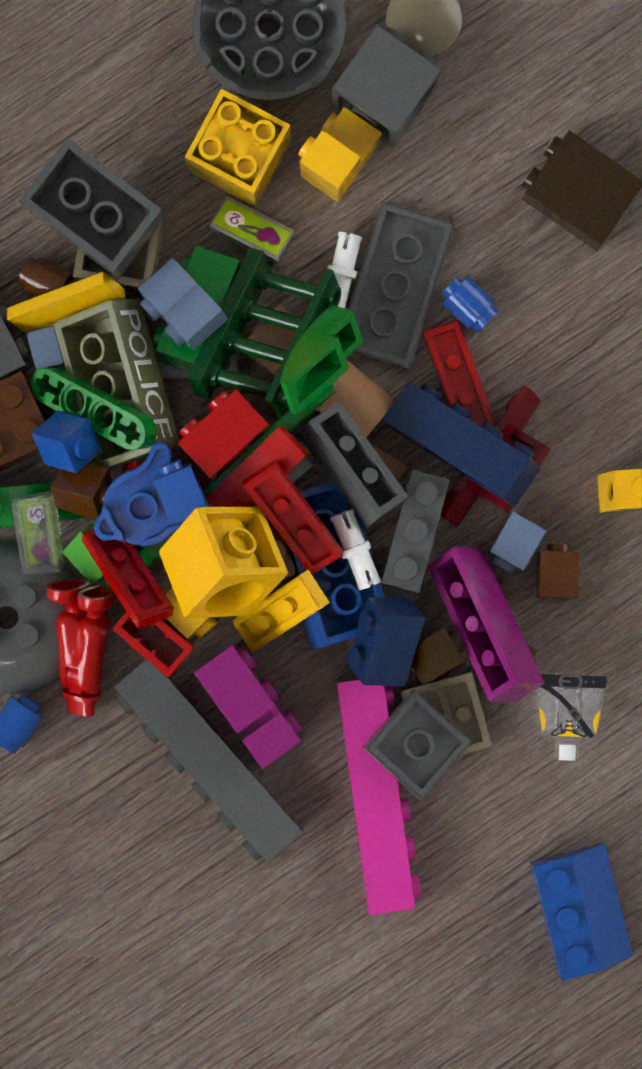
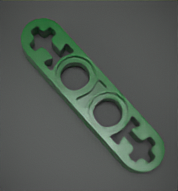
[30,367,157,451]

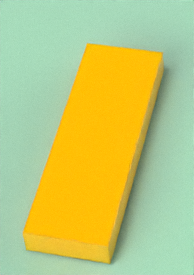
[7,272,125,334]
[232,570,330,653]

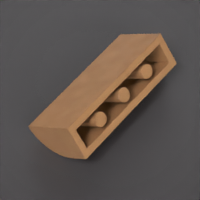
[246,304,395,438]

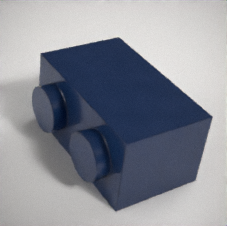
[348,597,425,686]

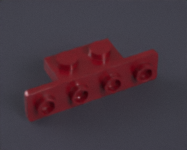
[441,386,550,527]

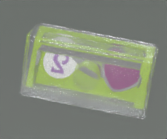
[12,491,65,575]

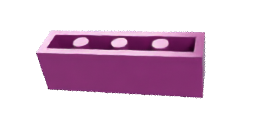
[427,546,545,702]

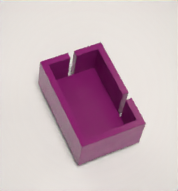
[194,645,303,769]

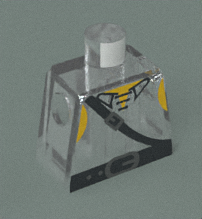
[532,674,608,761]

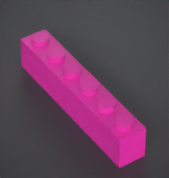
[337,679,421,915]

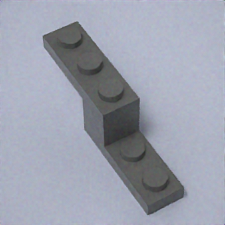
[381,470,450,605]

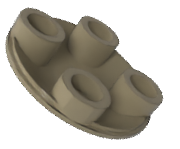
[386,0,462,56]

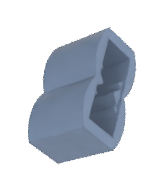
[138,258,228,350]

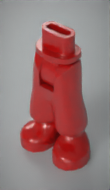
[46,580,114,717]

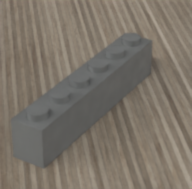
[114,659,303,863]

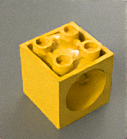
[185,89,291,207]
[159,507,288,619]

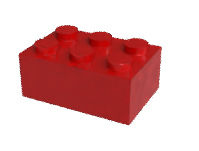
[178,389,270,483]

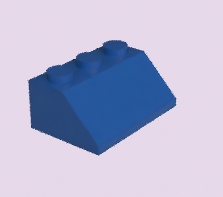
[529,843,633,981]

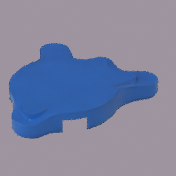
[94,441,185,547]

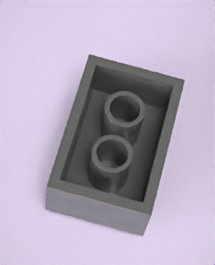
[19,138,165,279]

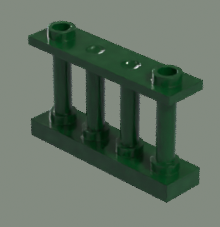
[187,247,341,420]

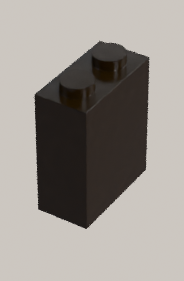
[522,130,642,251]

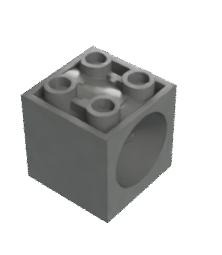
[332,25,441,148]

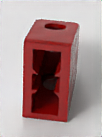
[112,612,195,678]

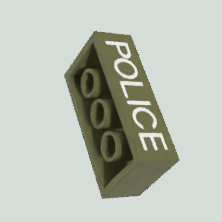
[53,298,180,470]

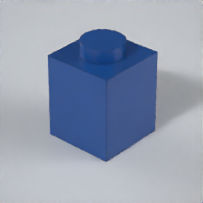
[31,411,102,473]
[153,459,209,525]

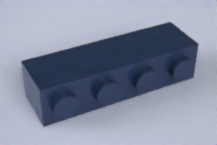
[382,382,540,507]

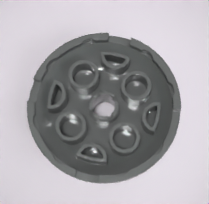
[192,0,346,102]
[0,541,77,694]

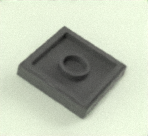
[362,690,472,800]

